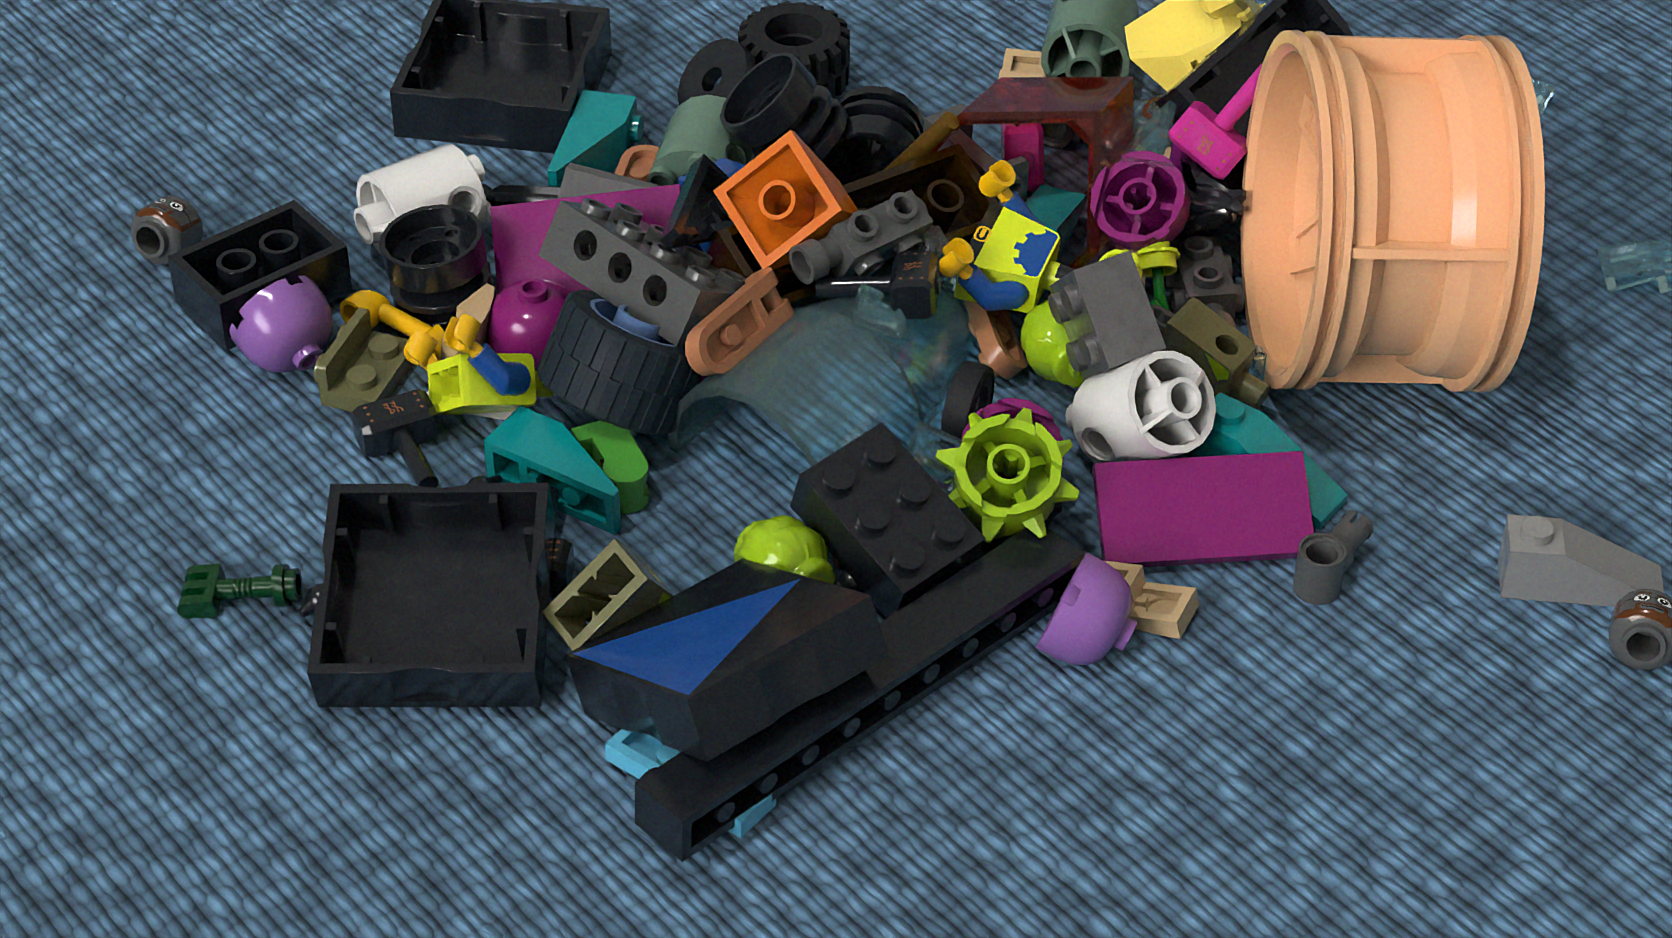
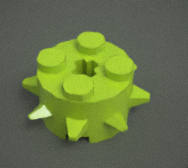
[935,407,1079,543]

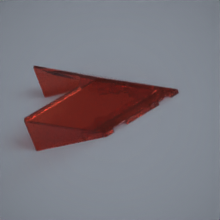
[930,77,1134,269]

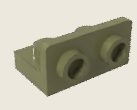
[314,308,413,412]

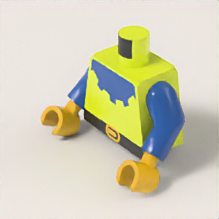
[939,160,1076,313]
[404,314,554,415]

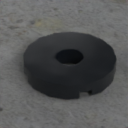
[677,38,756,105]

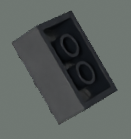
[168,200,353,351]
[790,422,986,618]

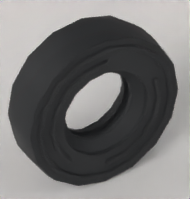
[941,361,995,449]

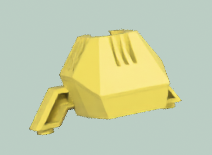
[1124,0,1266,92]

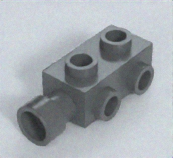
[789,189,933,284]
[1164,236,1243,329]

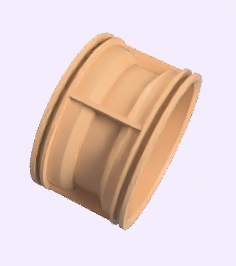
[1241,30,1545,392]

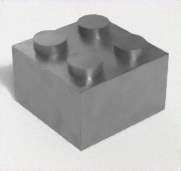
[1048,250,1166,381]

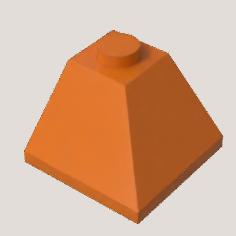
[713,130,859,270]

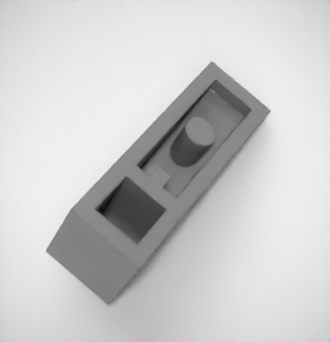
[1497,514,1664,607]

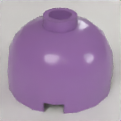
[229,276,333,372]
[1036,553,1138,665]

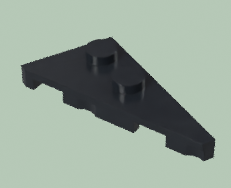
[660,154,734,249]

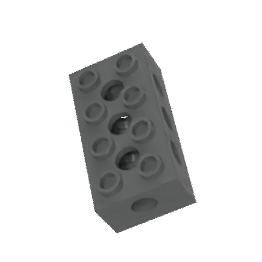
[538,198,746,347]

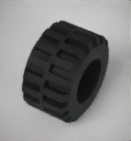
[738,2,850,99]

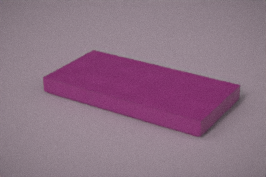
[490,184,685,294]
[1092,451,1314,567]

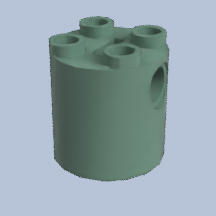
[1041,0,1139,98]
[647,95,755,186]

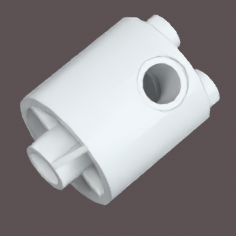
[354,144,492,257]
[1065,351,1216,463]

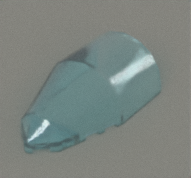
[669,285,970,467]

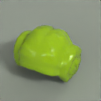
[1020,300,1084,388]
[733,515,836,584]

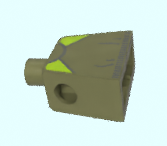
[1162,296,1271,410]
[542,538,674,651]

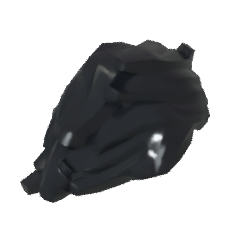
[1175,156,1246,239]

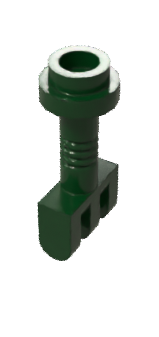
[177,563,303,619]

